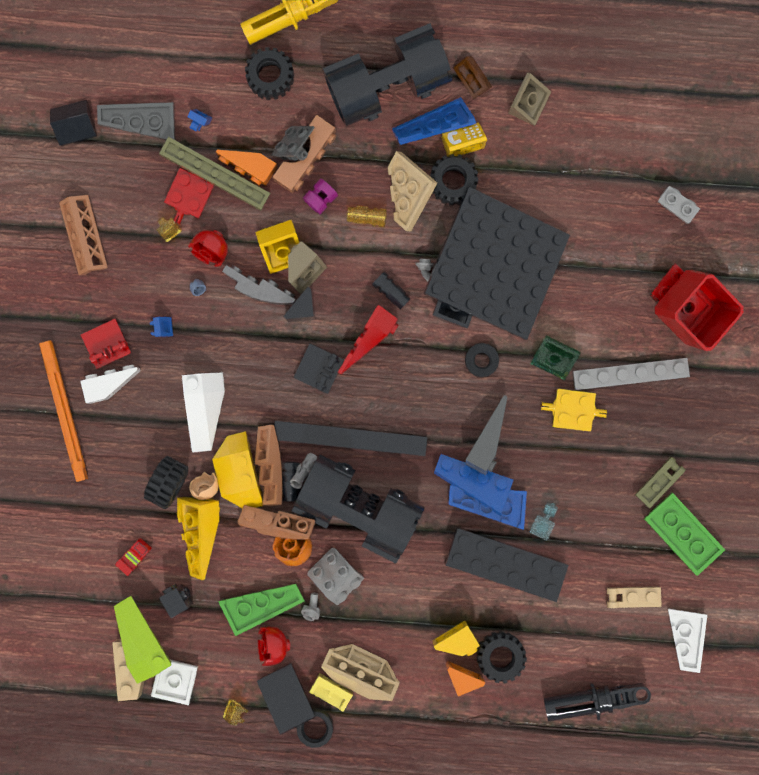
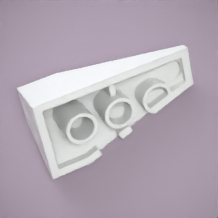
[182,373,225,452]

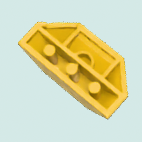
[212,432,264,509]

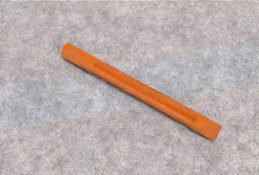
[39,340,88,482]

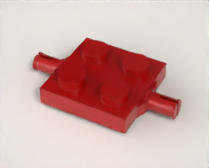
[164,168,215,225]

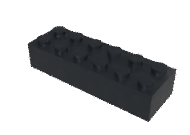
[445,527,569,602]

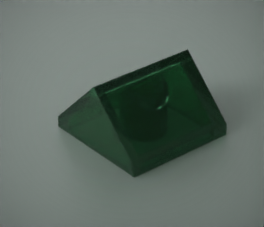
[530,335,581,380]

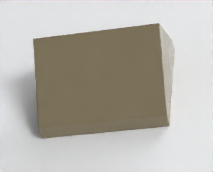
[508,73,551,125]

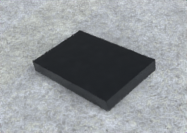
[257,664,316,735]

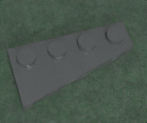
[97,102,175,140]

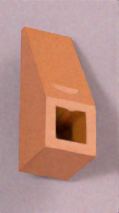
[216,150,278,186]

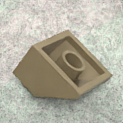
[288,241,327,294]

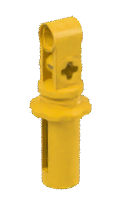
[240,0,338,45]

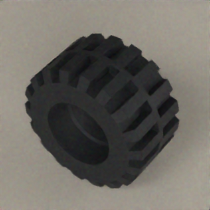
[245,47,294,100]
[430,154,478,206]
[144,456,189,509]
[476,631,527,683]

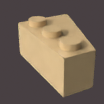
[113,639,145,701]

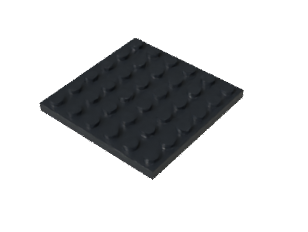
[423,187,570,340]

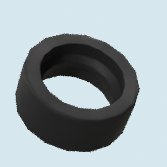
[296,708,334,748]

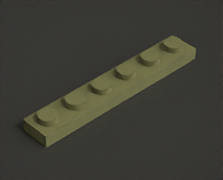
[159,137,270,211]

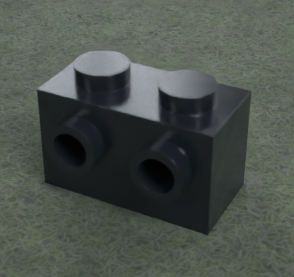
[159,584,193,618]

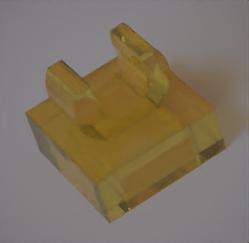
[156,217,182,242]
[223,699,248,726]

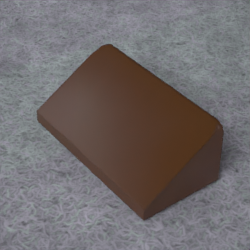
[453,56,492,99]

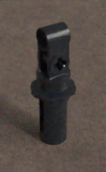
[543,683,651,722]

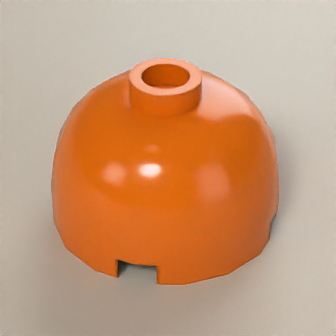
[272,537,312,566]

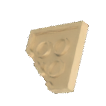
[388,151,437,231]

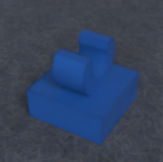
[188,109,212,132]
[150,317,173,337]

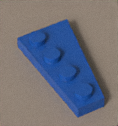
[434,454,513,516]

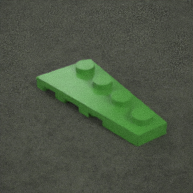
[218,583,305,636]

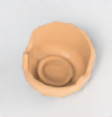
[189,472,219,500]

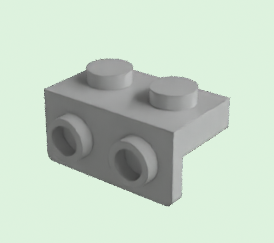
[658,186,700,224]

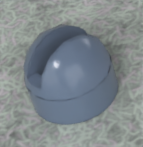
[189,279,206,296]

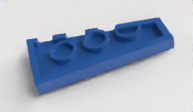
[392,97,476,145]
[448,485,527,530]

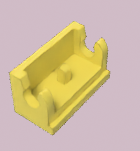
[309,673,353,711]

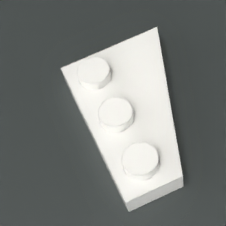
[668,608,707,673]

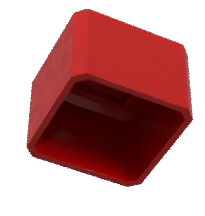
[655,270,744,351]

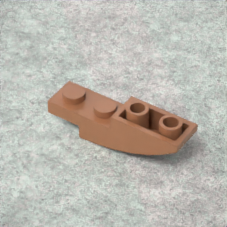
[238,505,316,539]

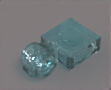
[529,502,558,541]

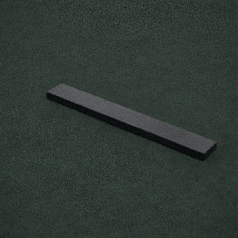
[274,421,427,456]

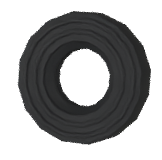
[465,343,499,377]

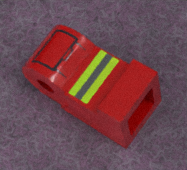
[115,538,152,576]

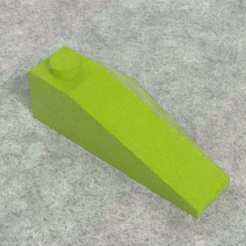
[114,596,172,684]

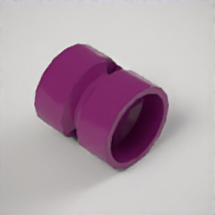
[302,178,338,215]

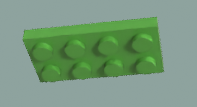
[643,493,725,576]

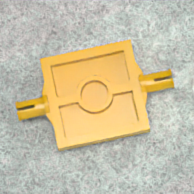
[541,389,607,431]

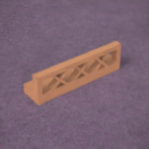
[59,195,108,275]

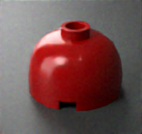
[188,230,228,267]
[258,627,290,666]

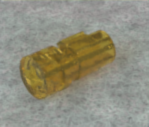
[347,205,387,228]

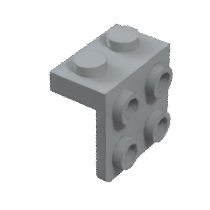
[307,548,364,605]

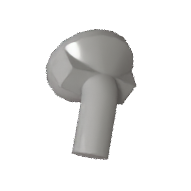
[415,259,435,282]
[301,592,320,621]

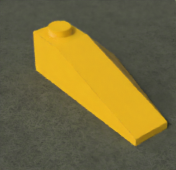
[177,497,220,580]

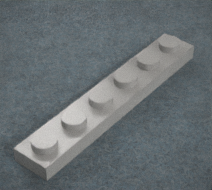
[572,358,690,390]

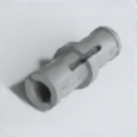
[290,453,317,489]

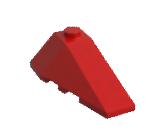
[338,305,399,375]

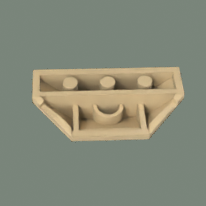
[321,644,400,701]

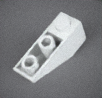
[81,365,141,404]

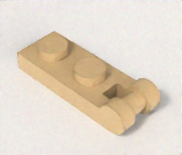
[607,587,661,608]

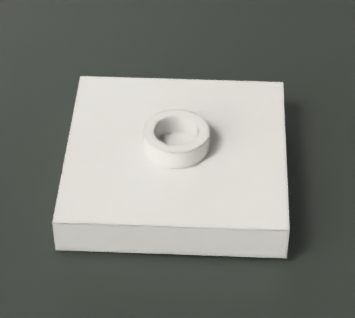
[151,660,198,705]

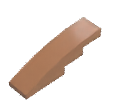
[255,425,282,506]

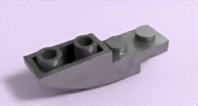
[222,265,296,305]

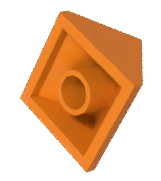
[446,661,485,696]

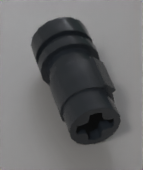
[372,271,410,310]
[281,461,300,501]

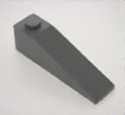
[466,395,507,475]

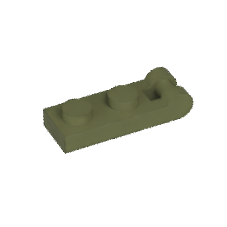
[635,456,686,508]

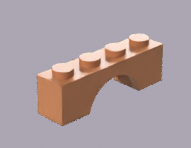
[273,115,337,194]

